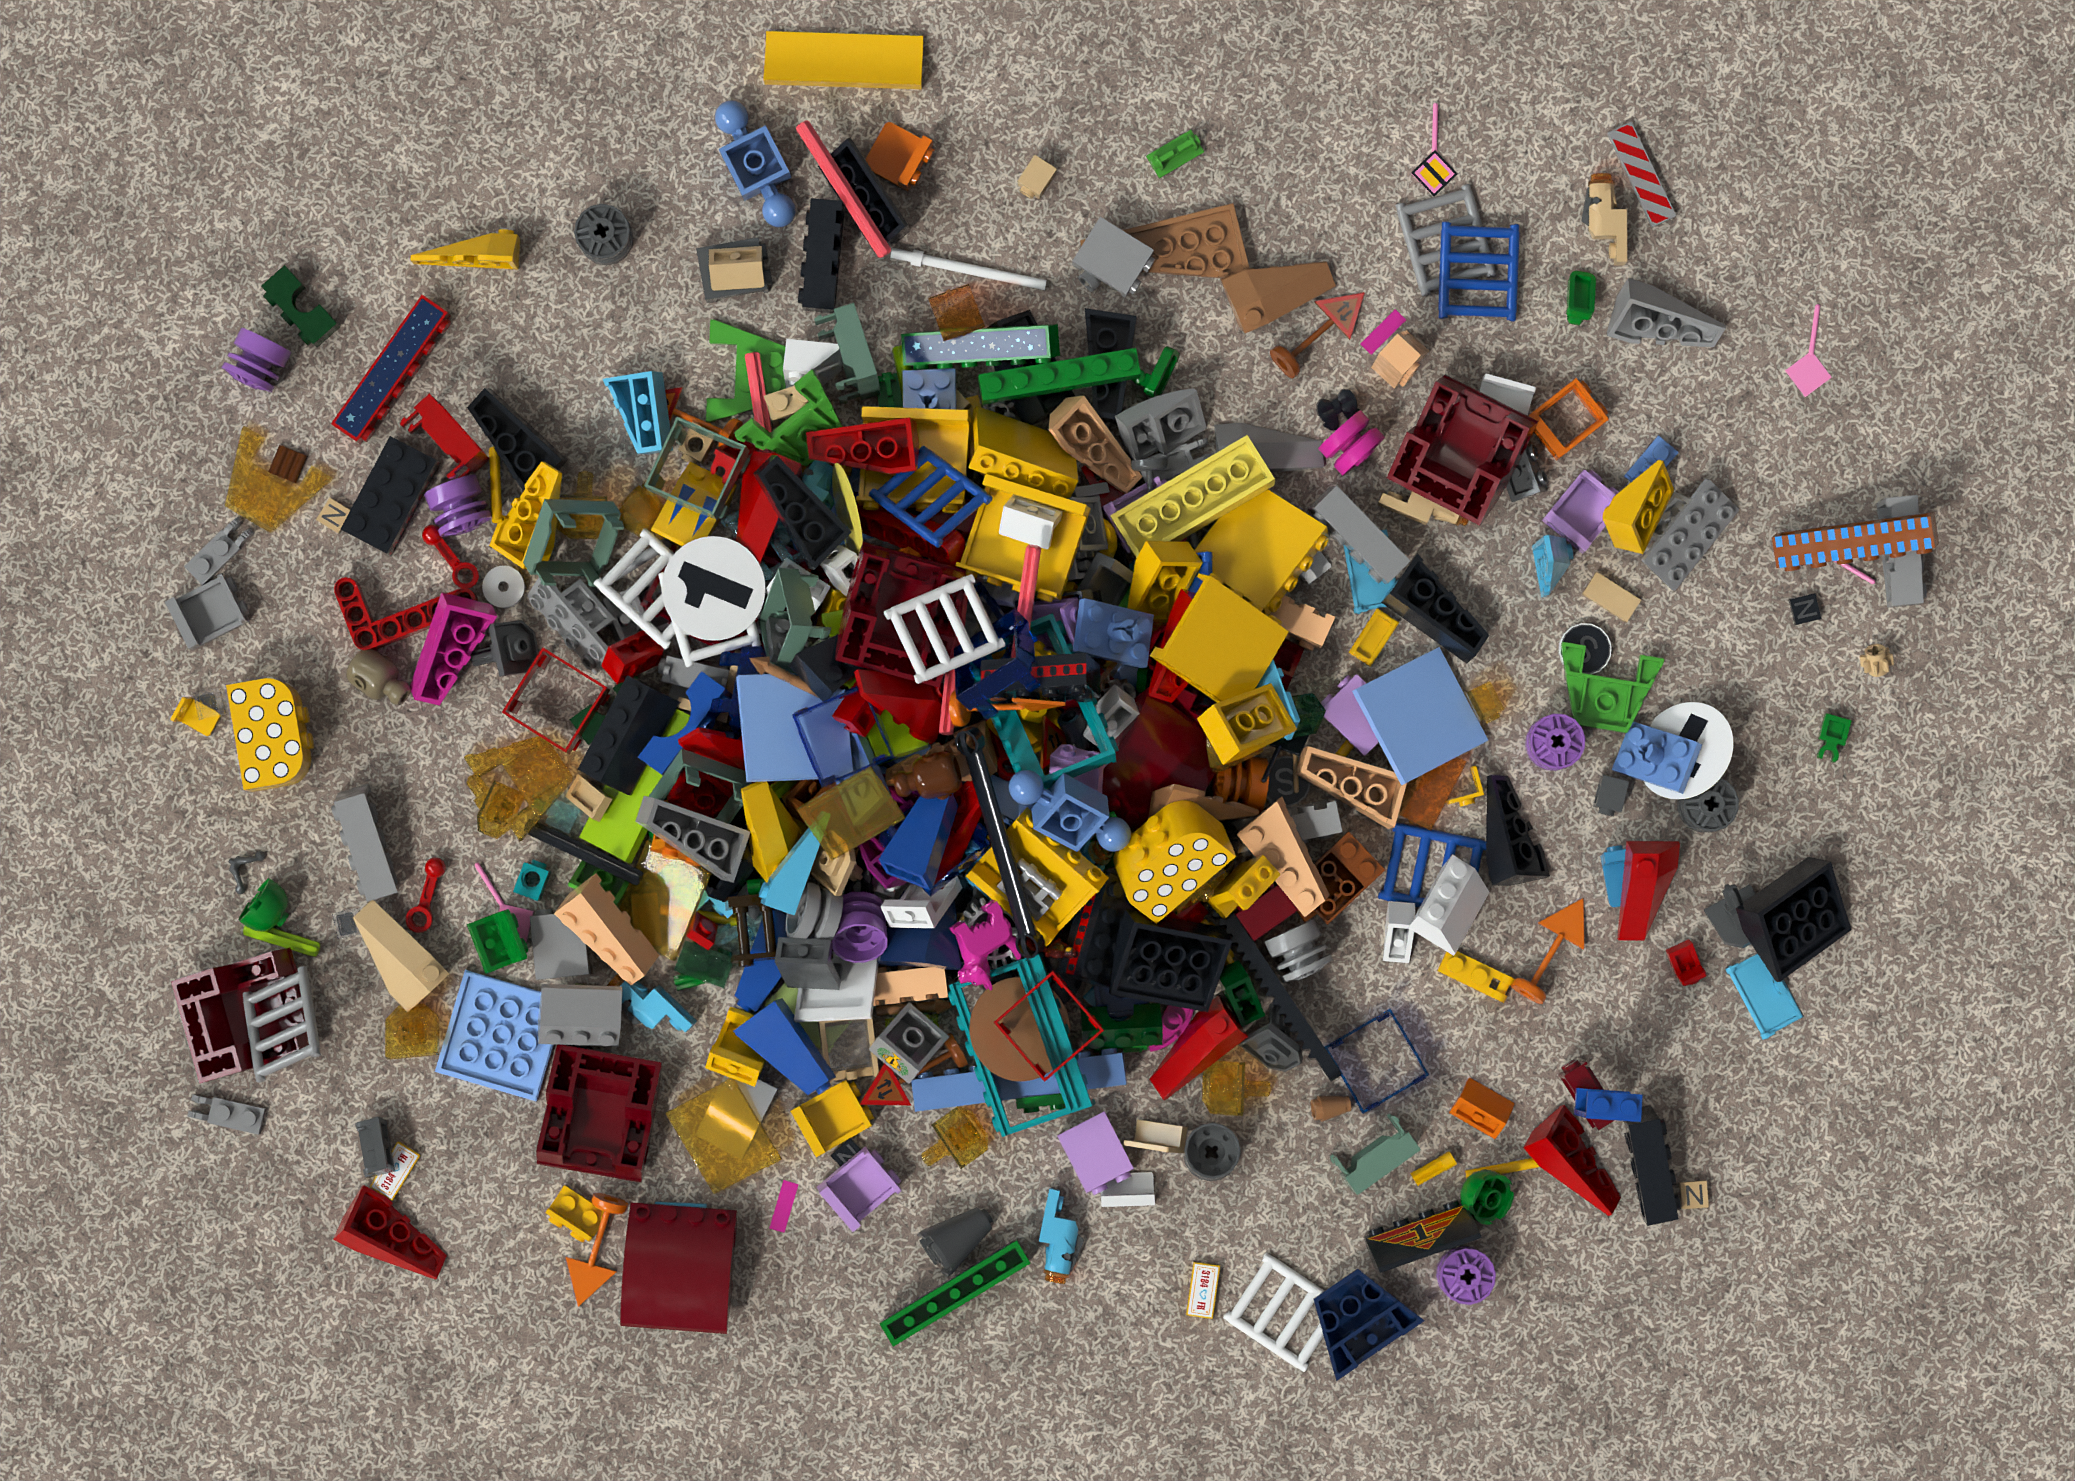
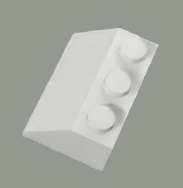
[783,339,842,388]
[1408,854,1489,956]

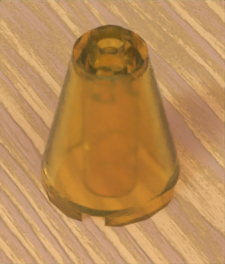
[618,480,679,548]

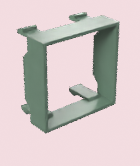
[814,303,881,404]
[644,417,750,520]
[523,499,624,587]
[758,568,831,673]
[648,749,752,824]
[1329,1113,1421,1195]

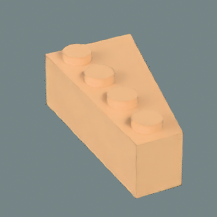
[1237,797,1330,917]
[554,873,660,985]
[873,965,948,1006]

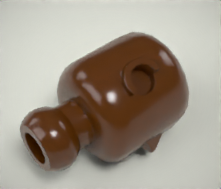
[893,751,962,800]

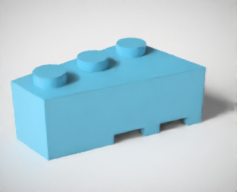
[603,371,673,454]

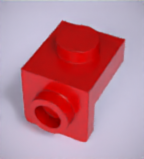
[682,911,718,950]
[1665,939,1707,986]

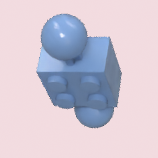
[715,100,796,227]
[1009,770,1131,852]

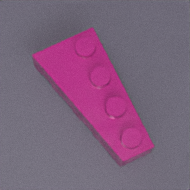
[410,592,497,706]

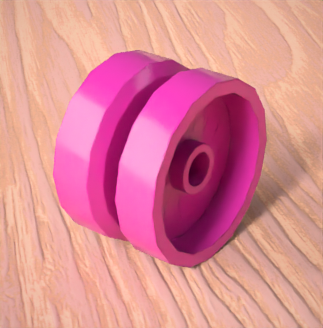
[1318,410,1385,476]

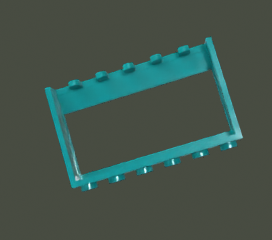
[963,613,1119,789]
[948,952,1096,1137]

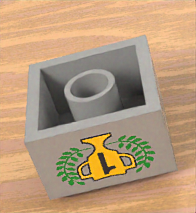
[869,1002,949,1084]

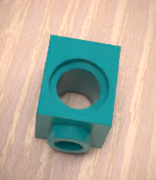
[513,859,551,901]

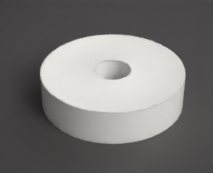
[482,566,525,608]

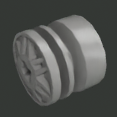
[1264,919,1333,983]

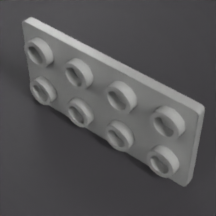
[1642,479,1739,591]
[527,578,615,675]

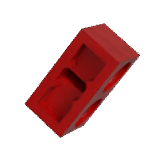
[601,630,664,684]

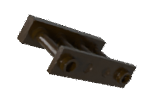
[724,889,835,967]

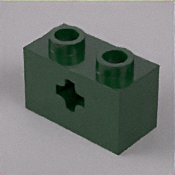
[1219,960,1265,1027]

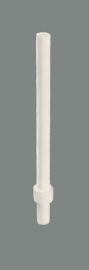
[890,248,1047,290]

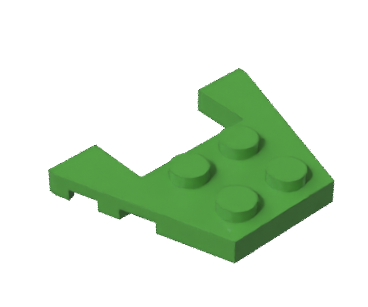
[706,319,786,423]
[734,369,843,467]
[1561,642,1664,733]

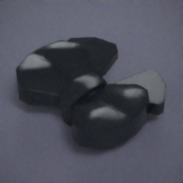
[1316,388,1360,430]

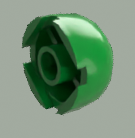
[238,878,289,932]
[1460,1169,1514,1225]

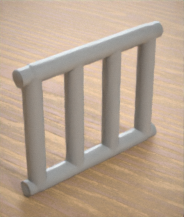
[1395,184,1496,297]
[243,966,321,1083]

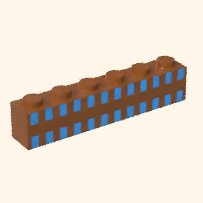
[1772,512,1939,571]

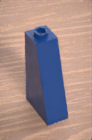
[879,793,959,891]
[735,909,809,1012]
[734,998,836,1095]

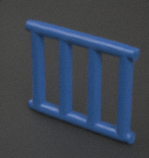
[1438,221,1520,322]
[869,446,993,548]
[1378,822,1486,908]

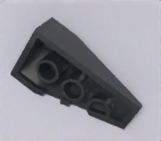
[1486,775,1550,886]

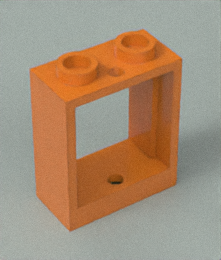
[1528,378,1609,461]

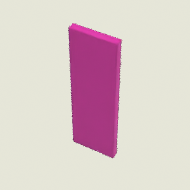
[1360,309,1406,355]
[769,1180,799,1233]

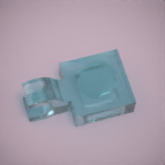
[531,798,581,834]

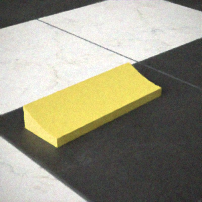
[1110,435,1275,560]

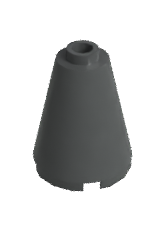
[917,1207,993,1277]

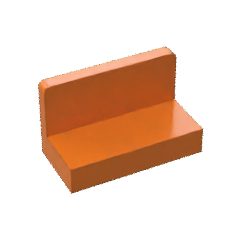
[1449,1078,1515,1139]

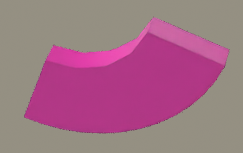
[1149,1005,1193,1052]

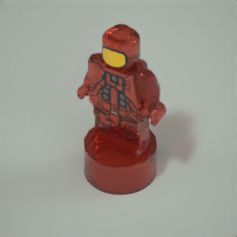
[1026,937,1076,959]

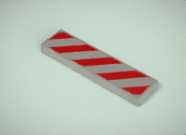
[1607,121,1676,228]

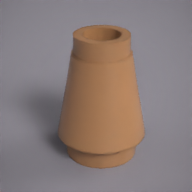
[1310,1096,1351,1122]

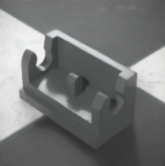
[355,1117,395,1178]

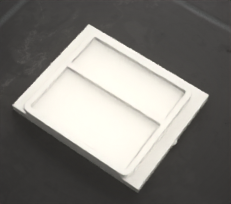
[794,954,879,1022]

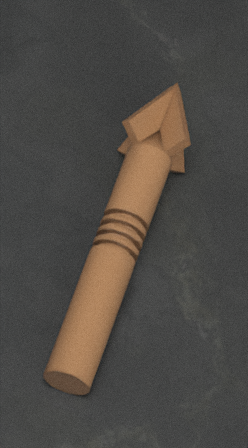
[749,657,819,698]
[876,998,953,1016]

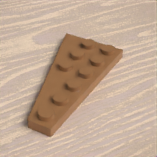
[1080,203,1249,278]

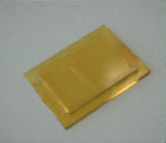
[797,766,905,860]

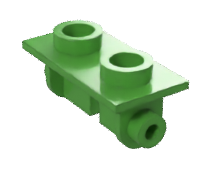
[1146,130,1204,179]

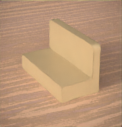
[709,246,764,291]
[1124,1120,1188,1153]

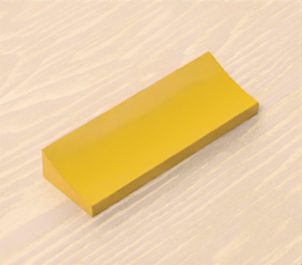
[763,31,923,89]

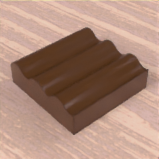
[268,445,308,483]

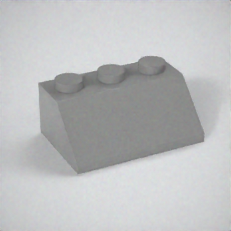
[538,984,622,1046]

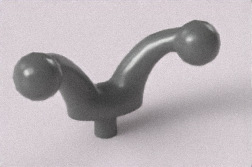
[228,851,265,894]

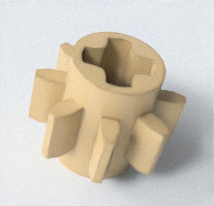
[1860,644,1894,677]

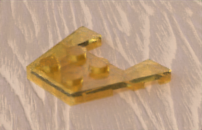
[225,426,333,533]
[464,735,574,842]

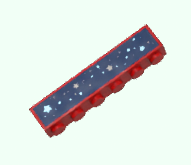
[331,295,451,445]

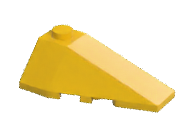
[489,461,562,569]
[741,781,801,883]

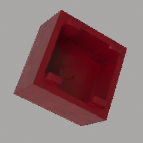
[1234,883,1298,941]

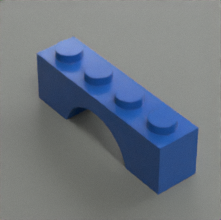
[638,671,733,775]

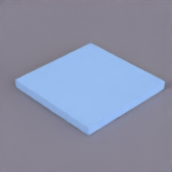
[1352,647,1488,786]
[736,673,854,782]
[435,970,554,1101]

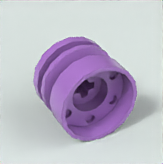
[221,328,292,393]
[424,475,492,537]
[1525,714,1585,771]
[832,891,887,963]
[1436,1246,1496,1305]

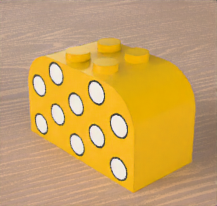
[226,678,314,792]
[1113,800,1236,924]

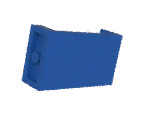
[1574,1088,1643,1122]

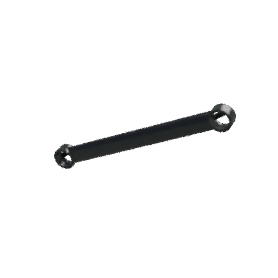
[955,727,1045,959]

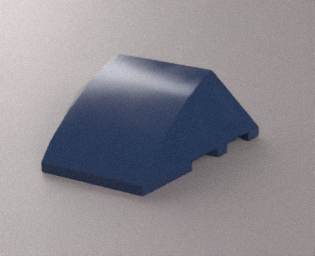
[877,888,964,970]
[1313,1269,1425,1381]

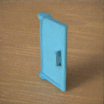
[1343,529,1396,614]
[1725,954,1803,1040]

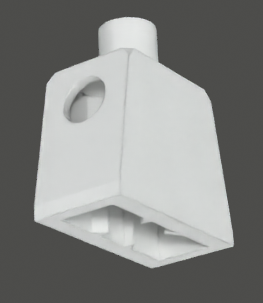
[820,545,858,597]

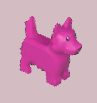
[949,900,1021,991]

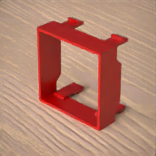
[400,393,490,479]
[502,647,611,755]
[994,971,1104,1082]

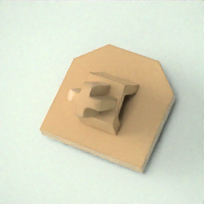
[810,829,863,896]

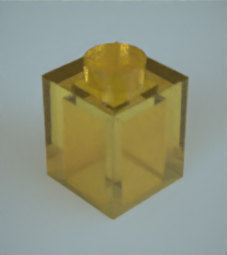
[1464,681,1504,724]

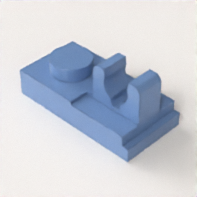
[1624,435,1679,482]

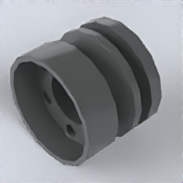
[574,204,634,266]
[1677,778,1739,833]
[1183,1123,1241,1182]

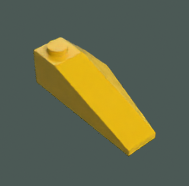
[410,229,520,270]

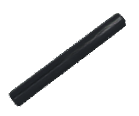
[524,819,644,885]

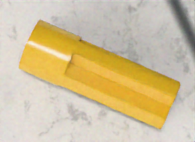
[1410,1151,1457,1186]

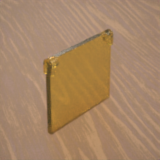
[619,840,711,961]
[665,1078,782,1194]

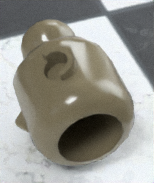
[346,649,411,705]

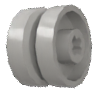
[786,882,843,941]

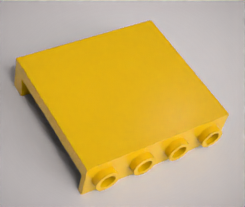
[856,406,970,513]
[968,406,1078,499]
[955,474,1091,603]
[1194,489,1329,616]
[1150,573,1289,703]
[966,807,1109,946]

